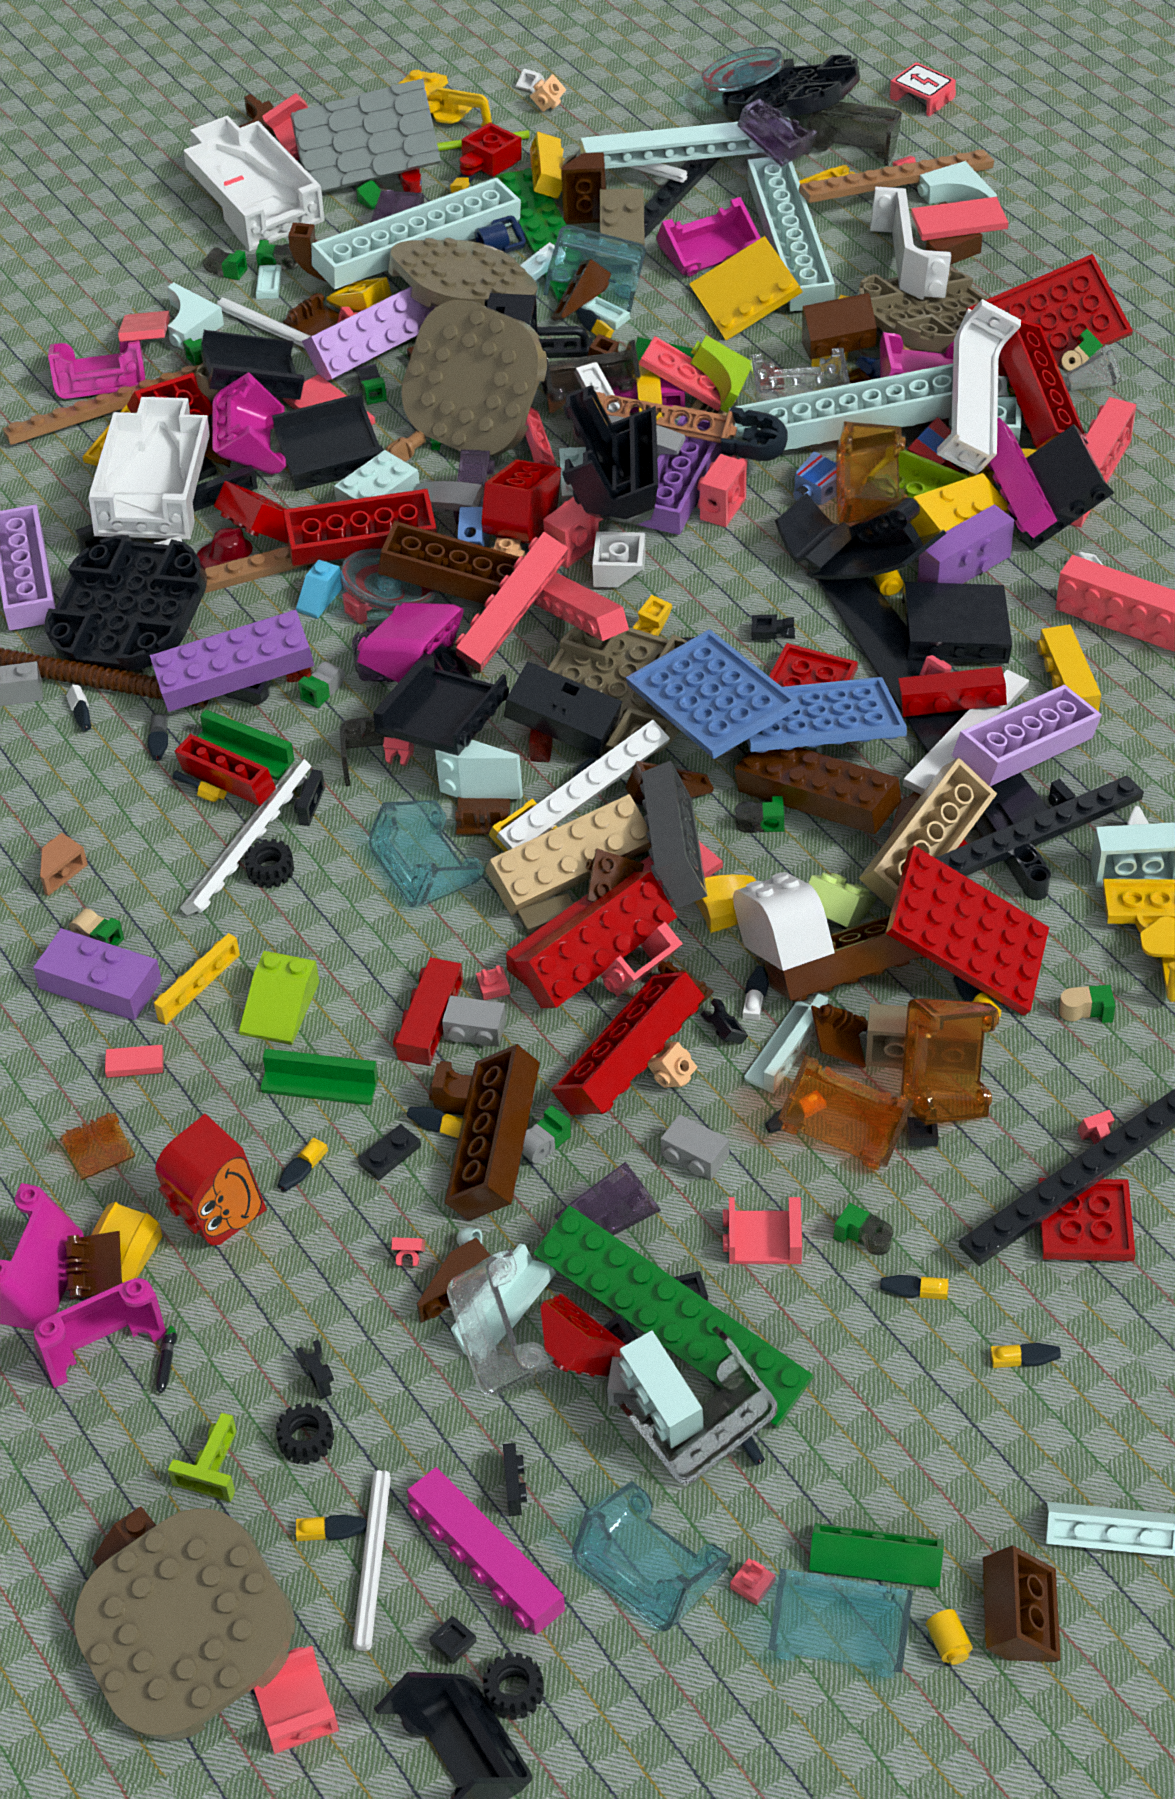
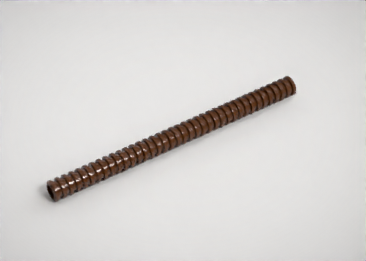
[0,648,209,708]

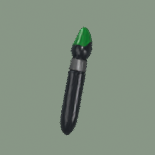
[156,1326,177,1393]

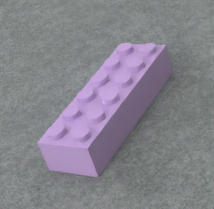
[302,286,435,381]
[0,504,56,631]
[951,684,1102,786]

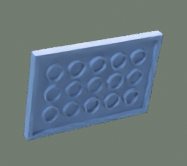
[626,629,800,759]
[746,677,907,753]

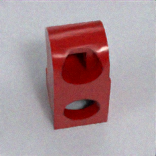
[398,169,422,196]

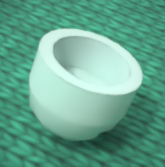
[456,1227,482,1247]

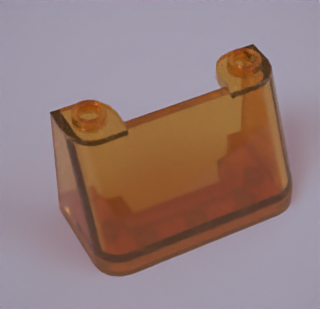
[836,421,908,524]
[901,998,999,1125]
[777,1055,914,1171]

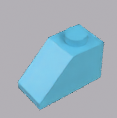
[296,560,343,619]

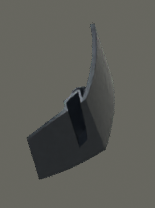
[775,493,947,579]

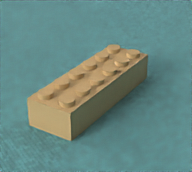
[859,757,997,909]
[485,794,652,916]

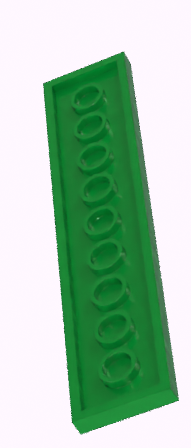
[496,168,601,305]
[533,1205,814,1428]

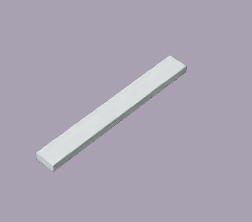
[903,670,1029,795]

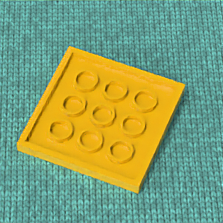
[689,236,803,341]

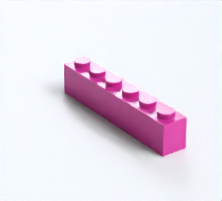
[987,417,1057,538]
[407,1467,565,1635]

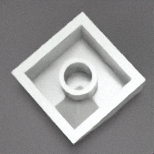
[592,531,646,587]

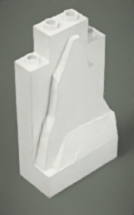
[183,115,325,251]
[89,397,209,539]

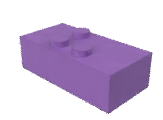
[917,504,1014,584]
[33,928,162,1020]

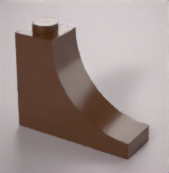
[926,201,983,265]

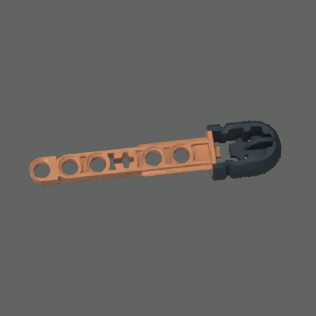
[596,392,788,461]

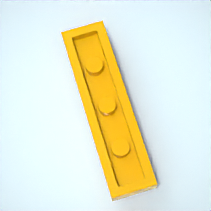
[154,933,240,1025]

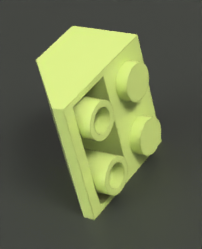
[808,873,877,927]

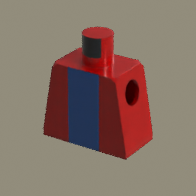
[907,417,964,473]

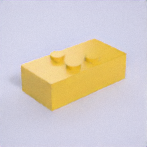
[910,473,1009,537]

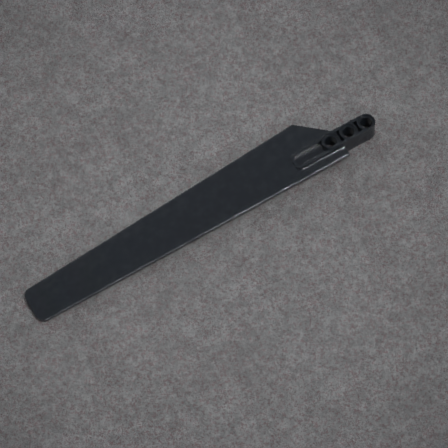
[818,577,1051,900]

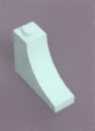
[918,161,997,204]
[167,282,224,350]

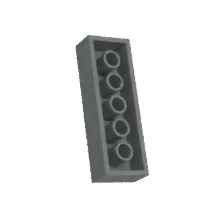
[640,760,707,908]

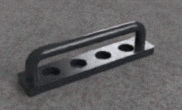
[537,326,593,358]

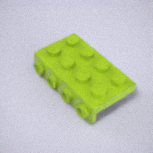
[862,445,970,499]

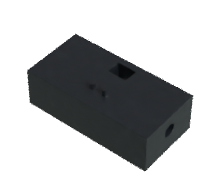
[504,661,622,757]

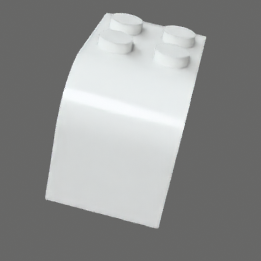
[733,872,835,971]

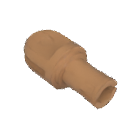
[385,430,426,462]

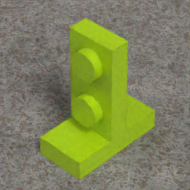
[168,1412,237,1502]

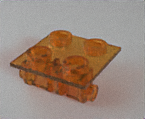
[60,1112,136,1180]

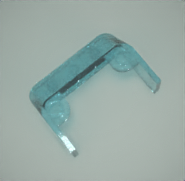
[543,225,646,314]

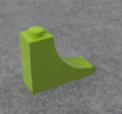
[691,335,754,413]

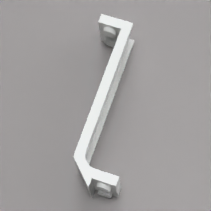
[870,187,951,300]
[937,299,1021,475]

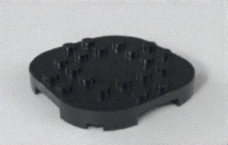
[722,55,861,120]
[45,535,207,670]

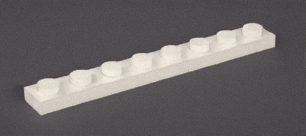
[497,720,670,850]
[180,759,311,916]

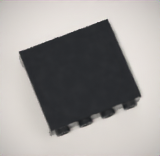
[200,330,305,400]
[272,393,384,491]
[994,424,1114,550]
[902,582,1012,663]
[373,653,509,756]

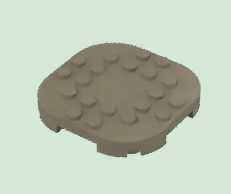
[388,238,538,308]
[857,269,988,352]
[402,300,547,457]
[547,627,687,757]
[74,1508,295,1741]

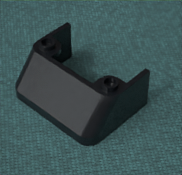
[374,1672,532,1799]

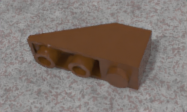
[417,1237,497,1323]

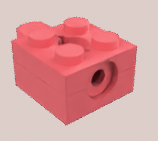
[697,454,748,527]
[543,496,603,568]

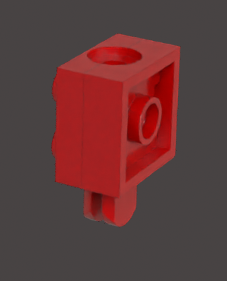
[459,122,522,177]

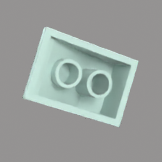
[435,740,523,799]

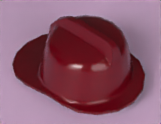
[197,528,253,568]

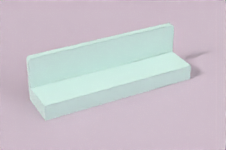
[744,993,828,1094]
[451,1243,556,1361]
[1046,1502,1175,1556]

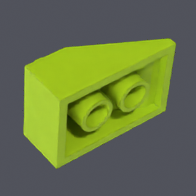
[239,951,320,1045]

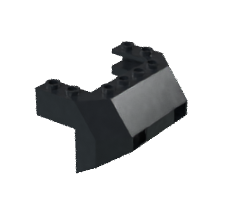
[562,385,658,525]

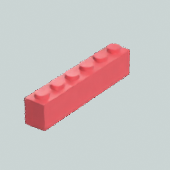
[455,532,568,672]
[533,572,629,641]

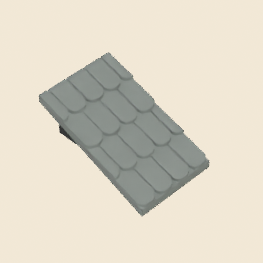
[290,79,441,193]

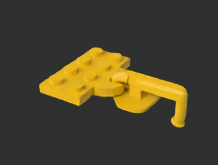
[398,70,492,127]
[1102,879,1175,1002]

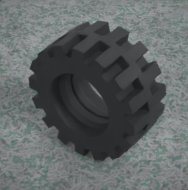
[244,839,294,888]
[276,1403,334,1465]
[483,1652,544,1720]

